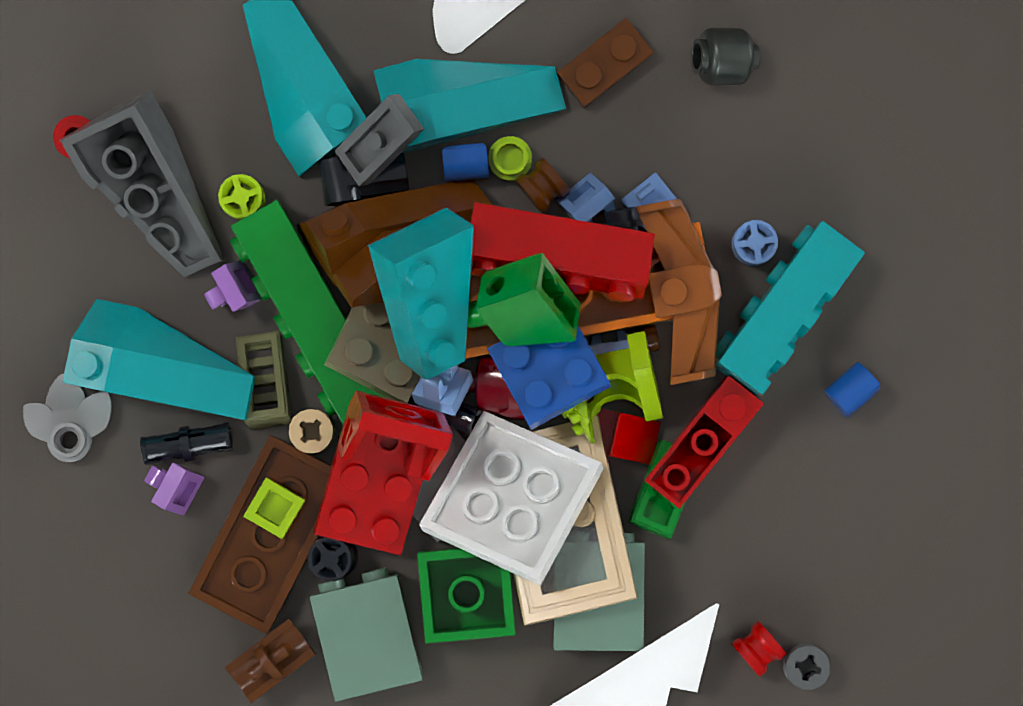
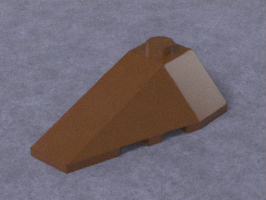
[296,179,492,286]

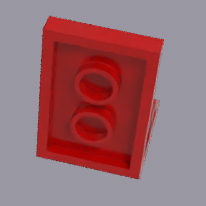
[313,390,453,555]

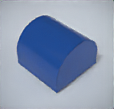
[442,142,489,182]
[824,361,880,418]

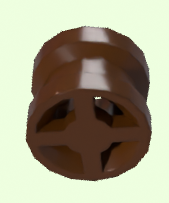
[515,158,570,214]

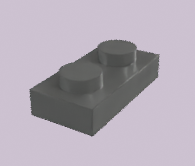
[335,94,425,186]

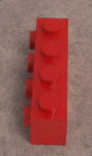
[471,202,655,302]

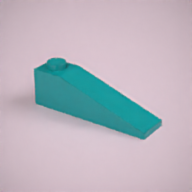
[243,0,366,177]
[373,59,566,154]
[62,299,256,420]

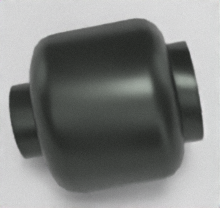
[691,28,760,85]

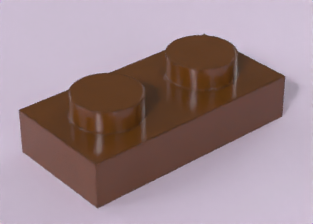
[557,18,654,109]

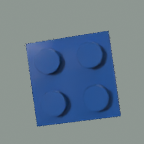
[487,326,611,430]

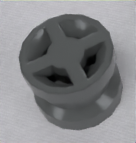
[782,643,831,690]

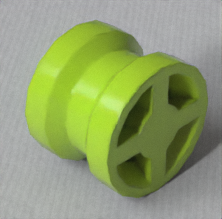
[218,174,266,220]

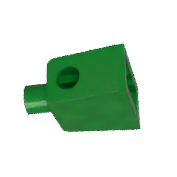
[467,253,581,346]

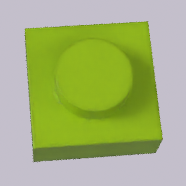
[243,477,306,539]

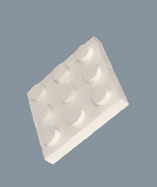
[419,411,604,585]

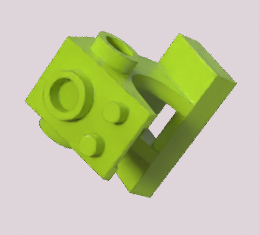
[561,331,663,444]

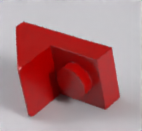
[570,409,661,465]

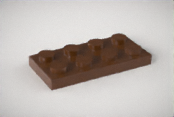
[188,435,331,634]

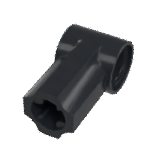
[318,153,409,206]

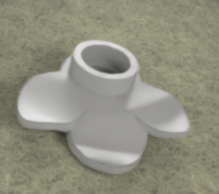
[23,374,112,462]

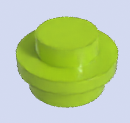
[488,136,532,181]

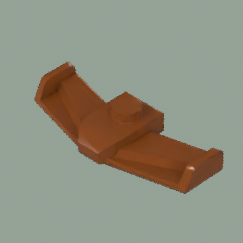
[636,199,722,385]

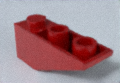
[644,375,764,509]

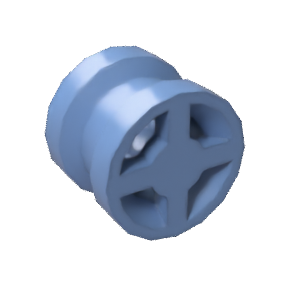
[731,220,778,266]

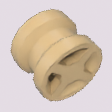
[289,409,336,453]

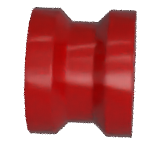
[731,621,787,677]

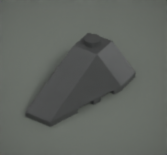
[60,90,224,277]

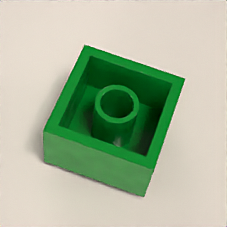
[417,547,515,644]

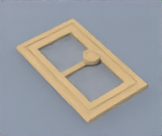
[513,415,638,626]

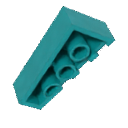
[716,220,865,396]

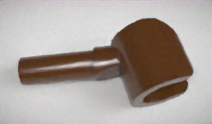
[630,325,659,352]

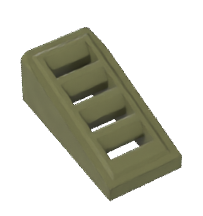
[235,331,293,430]

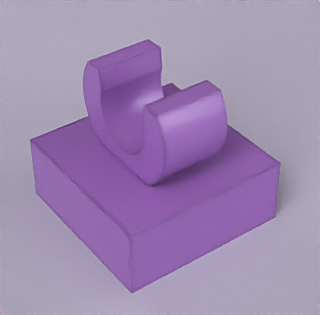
[204,260,262,312]
[144,462,205,516]

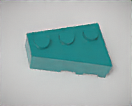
[368,208,474,381]

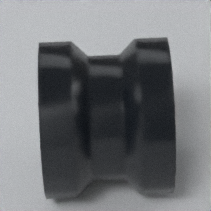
[308,537,358,581]

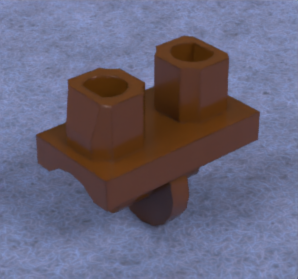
[224,618,317,703]

